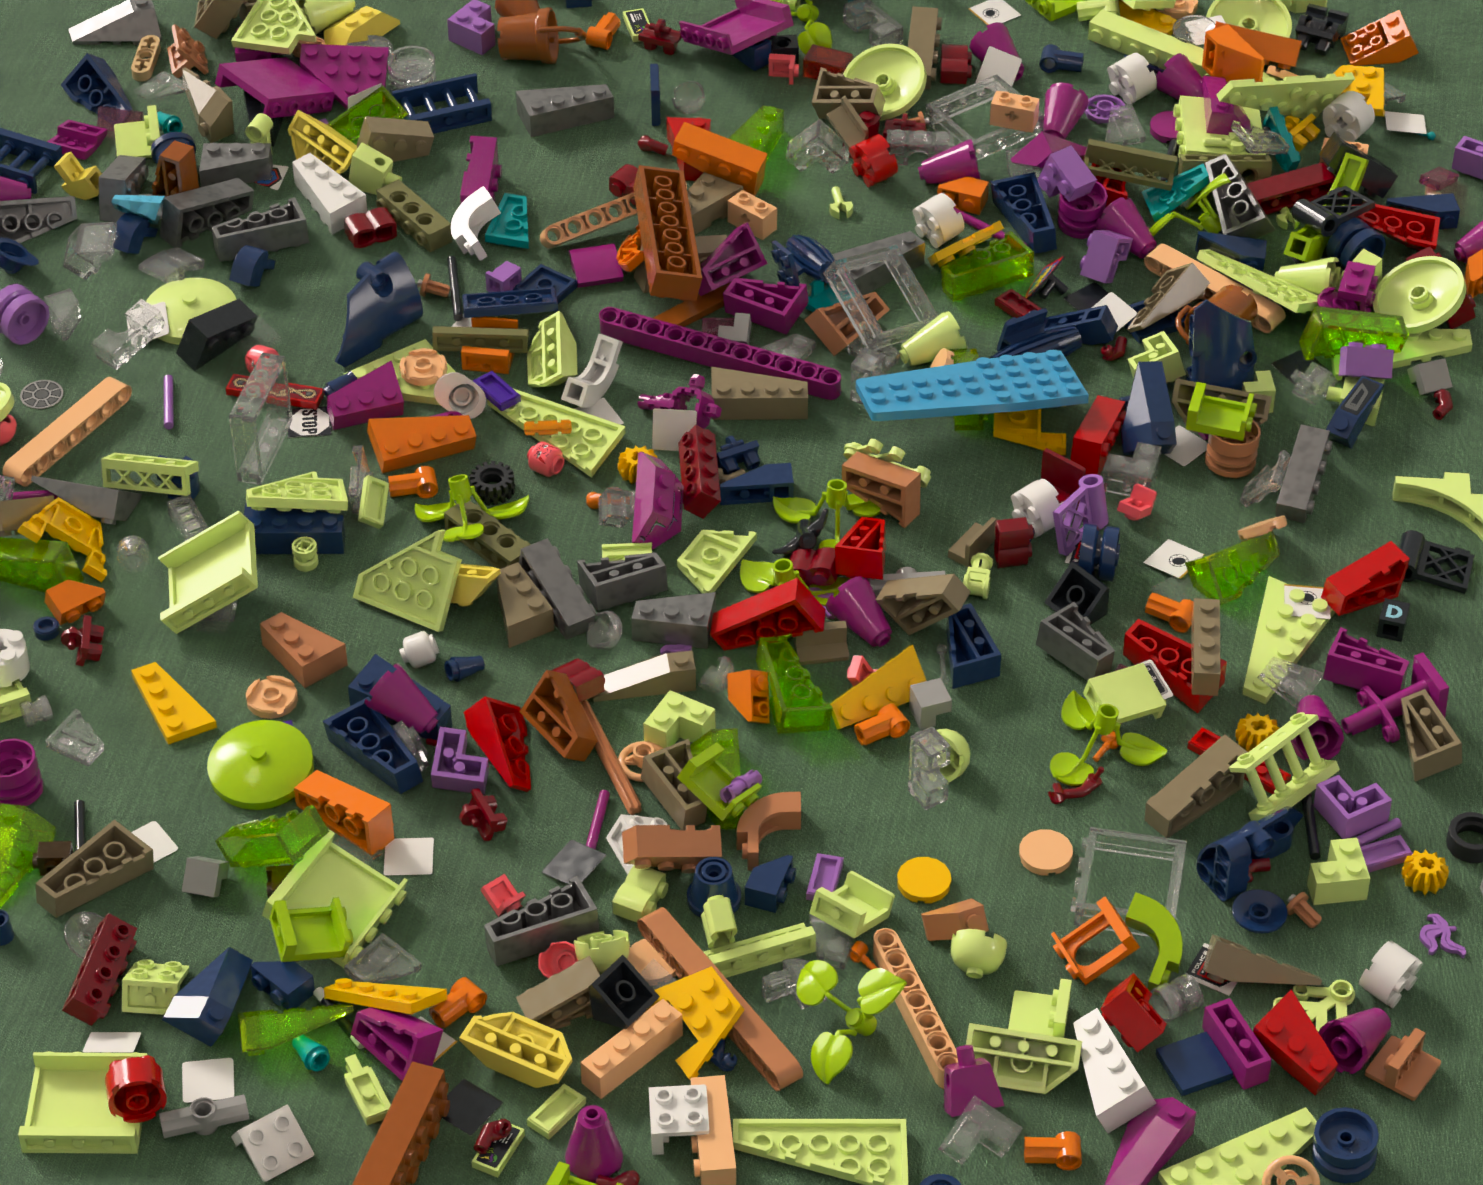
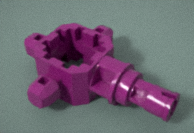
[638,374,722,429]

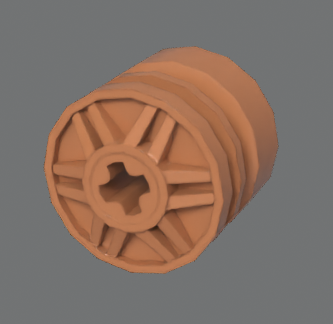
[1205,421,1261,478]

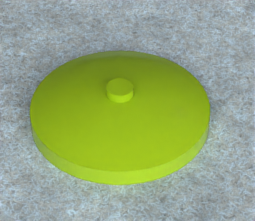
[207,720,314,810]

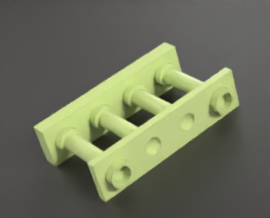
[1229,712,1340,821]

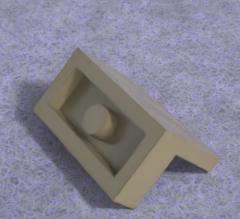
[826,96,869,150]
[948,517,997,567]
[795,621,850,665]

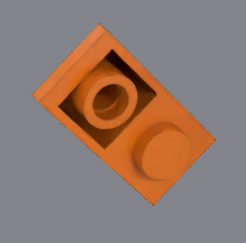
[937,176,989,215]
[1465,249,1483,298]
[45,580,106,625]
[727,669,770,724]

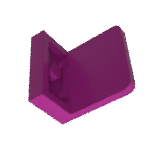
[1337,261,1378,328]

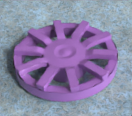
[1085,94,1126,125]

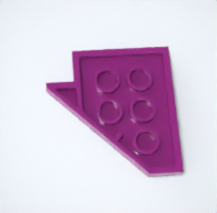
[300,44,389,110]

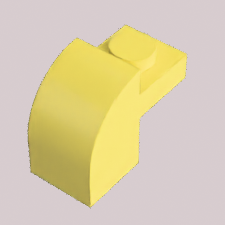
[54,152,102,200]

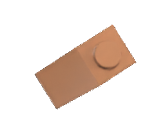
[921,898,989,941]

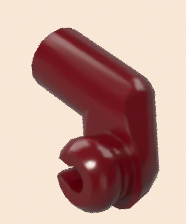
[638,135,669,156]
[1101,336,1127,361]
[1432,389,1453,420]
[1247,858,1271,883]
[474,1119,512,1154]
[596,1170,640,1185]

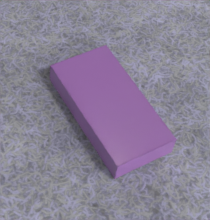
[1360,835,1413,873]
[806,853,844,901]

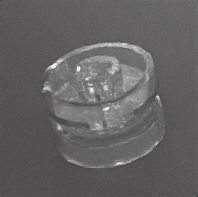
[388,45,437,91]

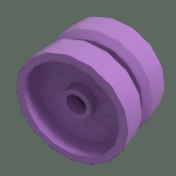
[0,284,50,345]

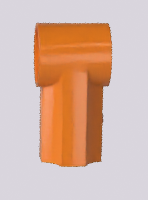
[586,12,621,50]
[388,466,438,498]
[1145,593,1193,633]
[854,704,910,746]
[429,977,487,1028]
[1024,1131,1082,1170]

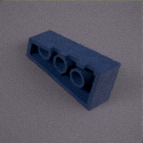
[991,172,1057,254]
[244,502,346,554]
[348,654,452,740]
[323,697,423,794]

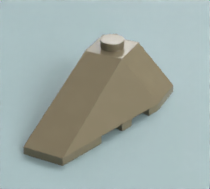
[1128,263,1210,333]

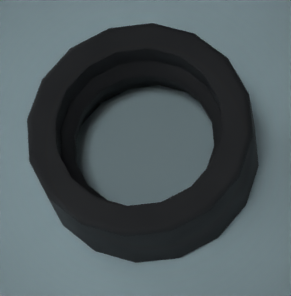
[1446,812,1483,863]

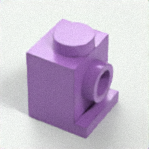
[485,261,522,292]

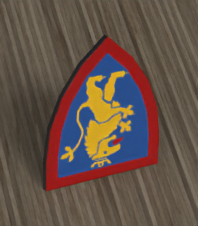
[1025,256,1068,300]

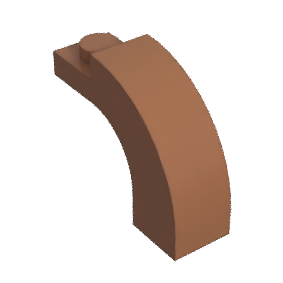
[737,792,801,870]

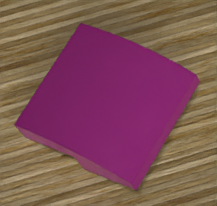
[47,119,108,160]
[569,244,624,288]

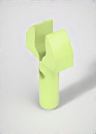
[1203,132,1246,153]
[829,186,853,219]
[1276,198,1300,230]

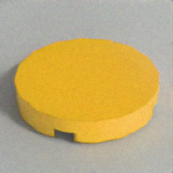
[897,857,951,904]

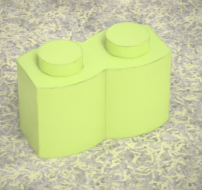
[612,865,669,922]
[701,895,737,949]

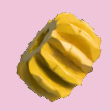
[618,445,658,484]
[1235,712,1280,752]
[1401,849,1449,895]

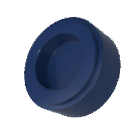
[33,616,60,641]

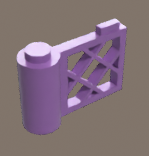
[1053,474,1109,556]

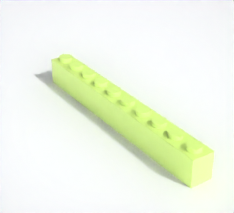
[1088,9,1283,82]

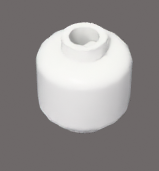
[399,631,440,668]

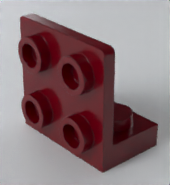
[1041,448,1086,513]

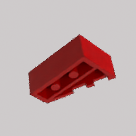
[667,117,711,181]

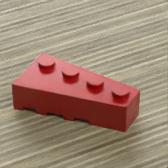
[1070,395,1126,475]
[710,578,826,651]
[1123,619,1227,714]

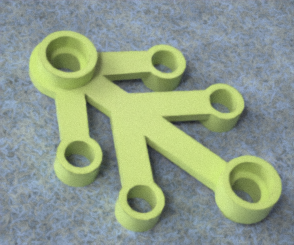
[843,439,931,487]
[1272,980,1355,1032]

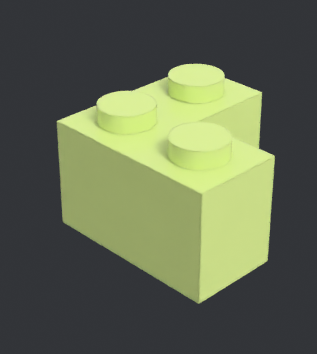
[1127,331,1186,383]
[643,690,715,748]
[1307,838,1371,905]

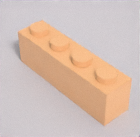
[581,999,683,1099]
[691,1075,736,1185]

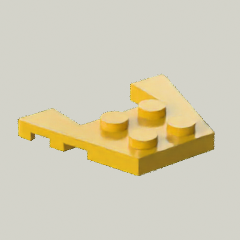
[1333,65,1385,116]
[928,220,1004,267]
[993,406,1066,455]
[17,497,107,582]
[644,966,745,1080]

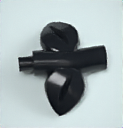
[772,508,829,554]

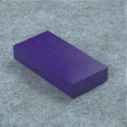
[473,371,521,412]

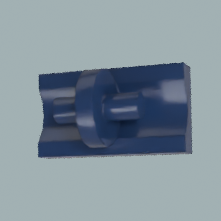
[717,436,760,475]

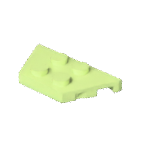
[677,530,757,594]

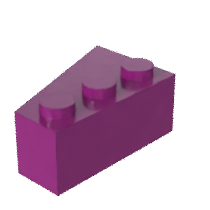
[460,136,502,204]
[327,360,404,430]
[1323,627,1409,698]

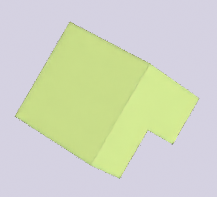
[1242,370,1276,413]

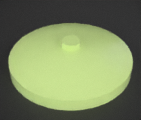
[1206,0,1292,38]
[843,44,927,121]
[1373,256,1466,334]
[144,278,237,345]

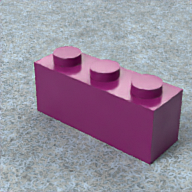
[1202,998,1272,1090]

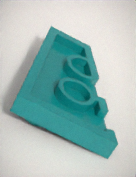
[1262,106,1301,173]
[1142,163,1210,222]
[485,193,529,249]

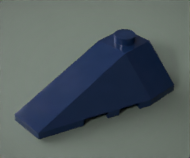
[61,53,134,125]
[1121,361,1177,455]
[162,947,253,1047]

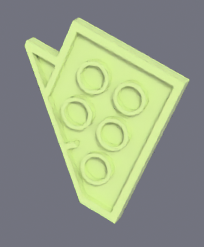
[231,0,317,55]
[343,339,455,405]
[246,472,348,513]
[353,529,462,632]

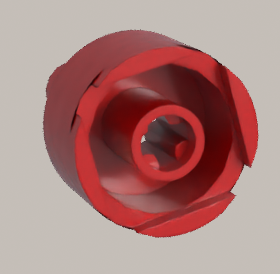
[849,134,898,187]
[105,1055,167,1123]

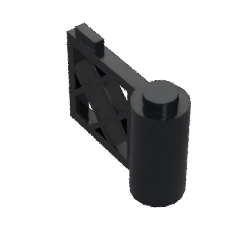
[1292,186,1375,237]
[1399,530,1475,594]

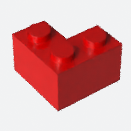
[1100,973,1167,1053]

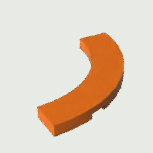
[616,224,645,272]

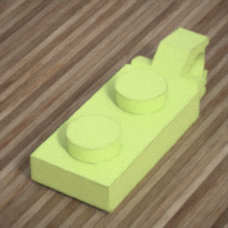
[344,1054,391,1126]

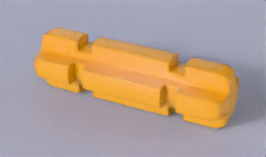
[524,419,572,436]

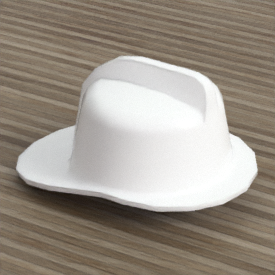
[434,372,486,419]

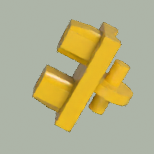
[1285,113,1321,152]

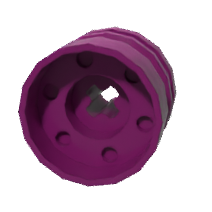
[1057,181,1108,239]
[0,739,44,810]

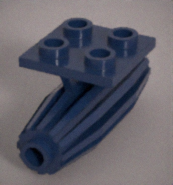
[771,234,840,286]
[989,308,1082,359]

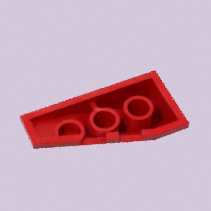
[1352,204,1440,251]
[463,696,531,792]

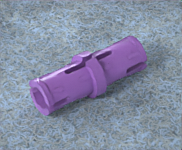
[720,769,762,803]

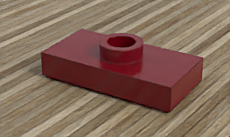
[994,289,1041,318]

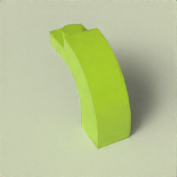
[1125,892,1183,994]

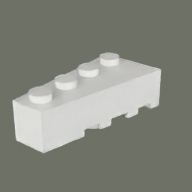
[292,153,367,235]
[1073,1008,1157,1133]

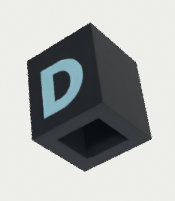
[1376,598,1410,642]

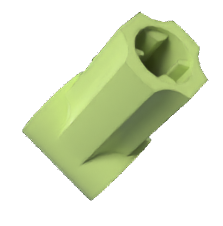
[1077,0,1120,21]
[245,113,273,151]

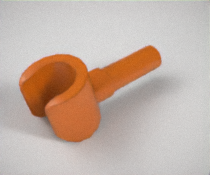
[1092,731,1119,762]
[850,940,878,970]

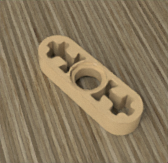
[131,35,161,81]

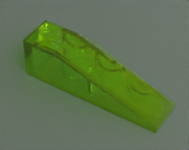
[1185,530,1281,605]
[0,803,56,908]

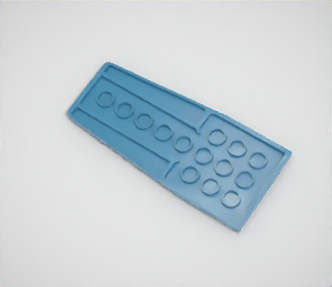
[856,350,1089,421]

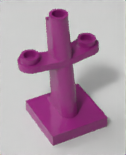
[1341,653,1449,743]

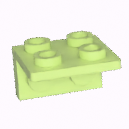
[114,105,160,158]
[122,959,189,1015]
[1008,979,1072,1038]

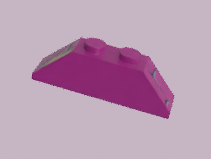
[632,451,684,550]

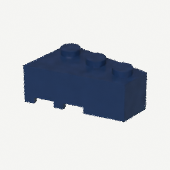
[946,603,1001,689]

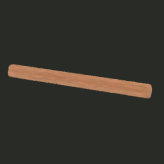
[580,700,642,815]

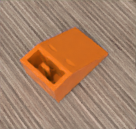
[1340,10,1419,66]
[1202,24,1265,83]

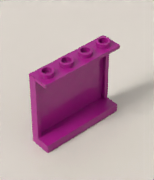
[679,0,794,55]
[215,57,336,118]

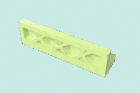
[101,453,199,496]
[704,923,816,978]

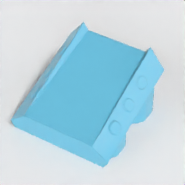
[111,195,164,224]

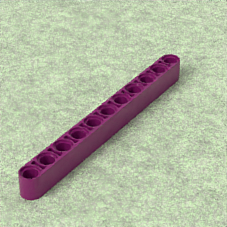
[599,307,841,400]

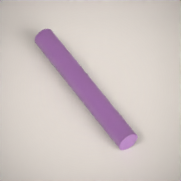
[164,375,174,429]
[1355,818,1402,847]

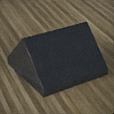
[1044,561,1110,625]
[588,955,660,1029]

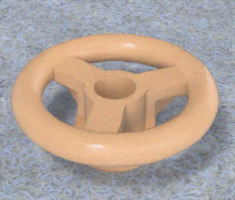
[618,741,664,782]
[1262,1155,1320,1185]

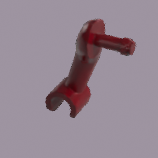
[1048,766,1104,804]

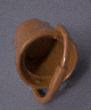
[497,7,587,64]
[1175,285,1258,345]

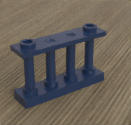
[392,73,492,134]
[0,128,63,194]

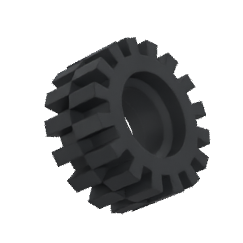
[470,461,515,505]

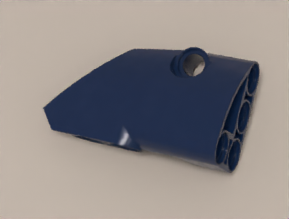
[335,251,423,368]
[1186,299,1257,391]
[1196,806,1304,902]

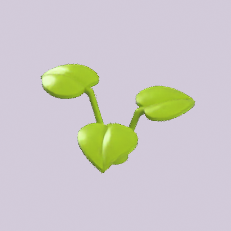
[771,0,832,59]
[1150,173,1231,236]
[415,474,529,542]
[773,479,881,549]
[740,558,853,642]
[1050,690,1168,786]
[796,960,907,1085]

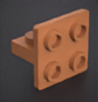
[167,24,209,78]
[1365,1028,1441,1101]

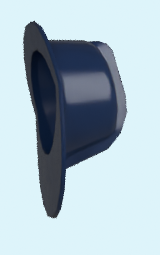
[0,237,39,274]

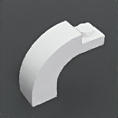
[451,186,501,261]
[561,334,623,407]

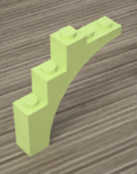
[1393,472,1483,541]

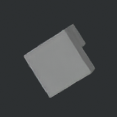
[718,313,752,345]
[1407,358,1452,395]
[909,678,952,730]
[182,856,230,897]

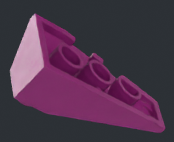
[1202,76,1251,138]
[1011,131,1087,170]
[1105,1097,1196,1185]

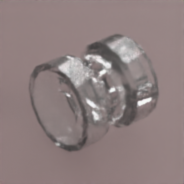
[20,695,53,728]

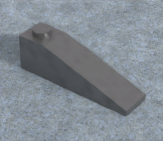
[68,0,162,45]
[0,196,77,243]
[31,476,142,525]

